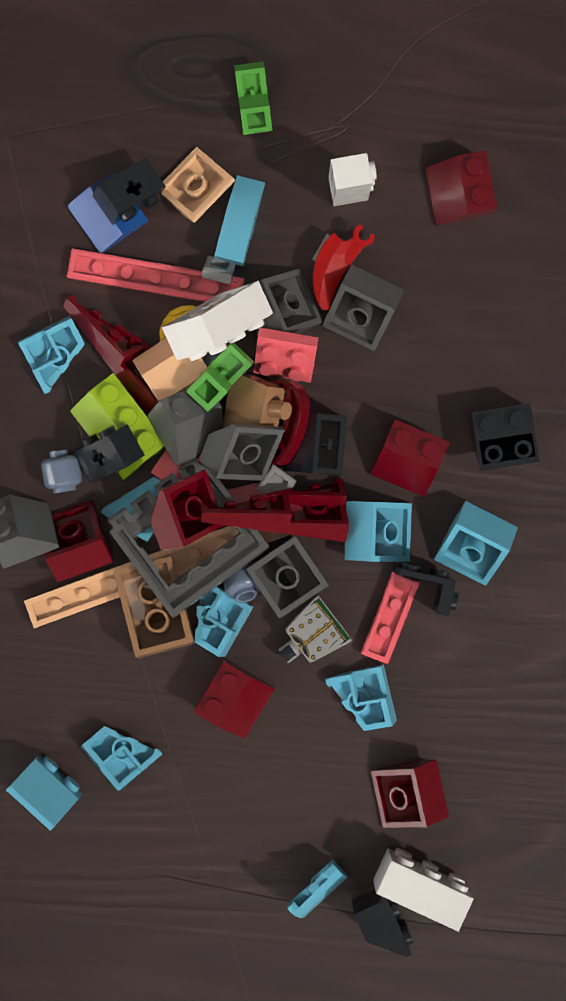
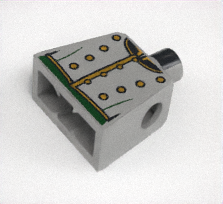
[278,594,352,663]

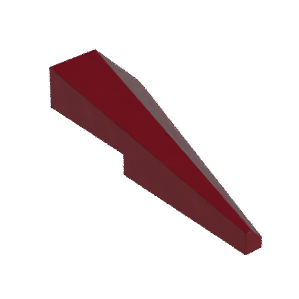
[63,295,159,415]
[201,478,349,542]

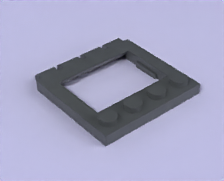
[108,458,269,618]

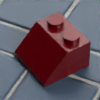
[425,150,498,226]
[370,419,450,497]
[151,469,224,550]
[44,500,113,582]
[194,658,275,739]
[371,759,449,828]

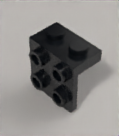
[394,562,459,616]

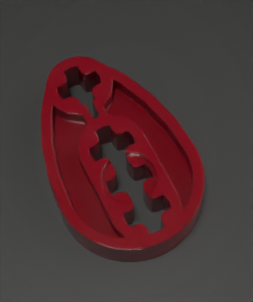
[271,379,310,466]

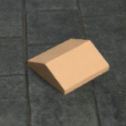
[161,147,235,223]
[132,338,207,401]

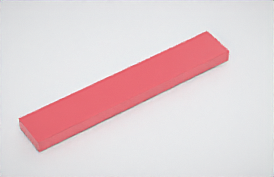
[67,248,245,302]

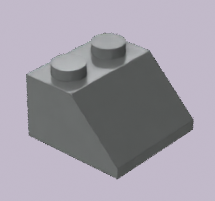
[322,265,405,352]
[255,269,323,335]
[147,390,223,466]
[199,424,285,481]
[0,495,59,569]
[246,536,329,619]

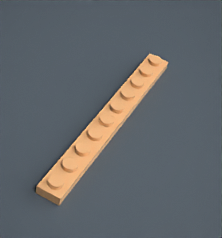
[24,526,290,628]

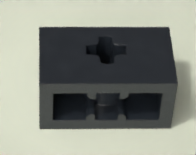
[92,158,166,225]
[73,424,145,484]

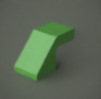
[234,61,272,135]
[186,342,254,412]

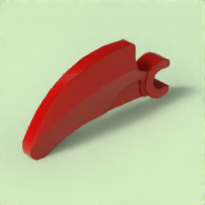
[312,224,375,311]

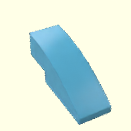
[214,175,265,266]

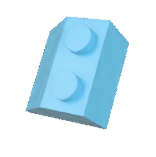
[344,501,412,562]
[434,501,518,586]
[6,754,82,831]

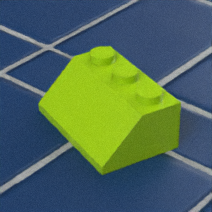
[70,373,165,480]

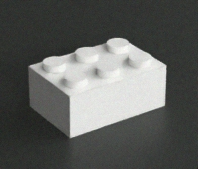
[162,281,273,361]
[373,848,474,932]

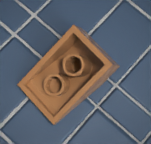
[114,556,195,659]

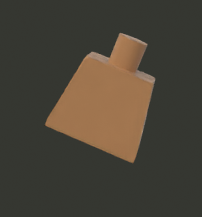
[223,373,292,427]

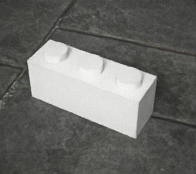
[328,153,377,206]

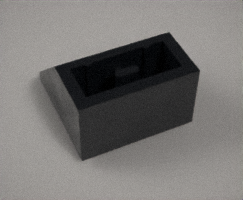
[468,403,540,471]
[283,413,347,476]
[352,889,414,957]

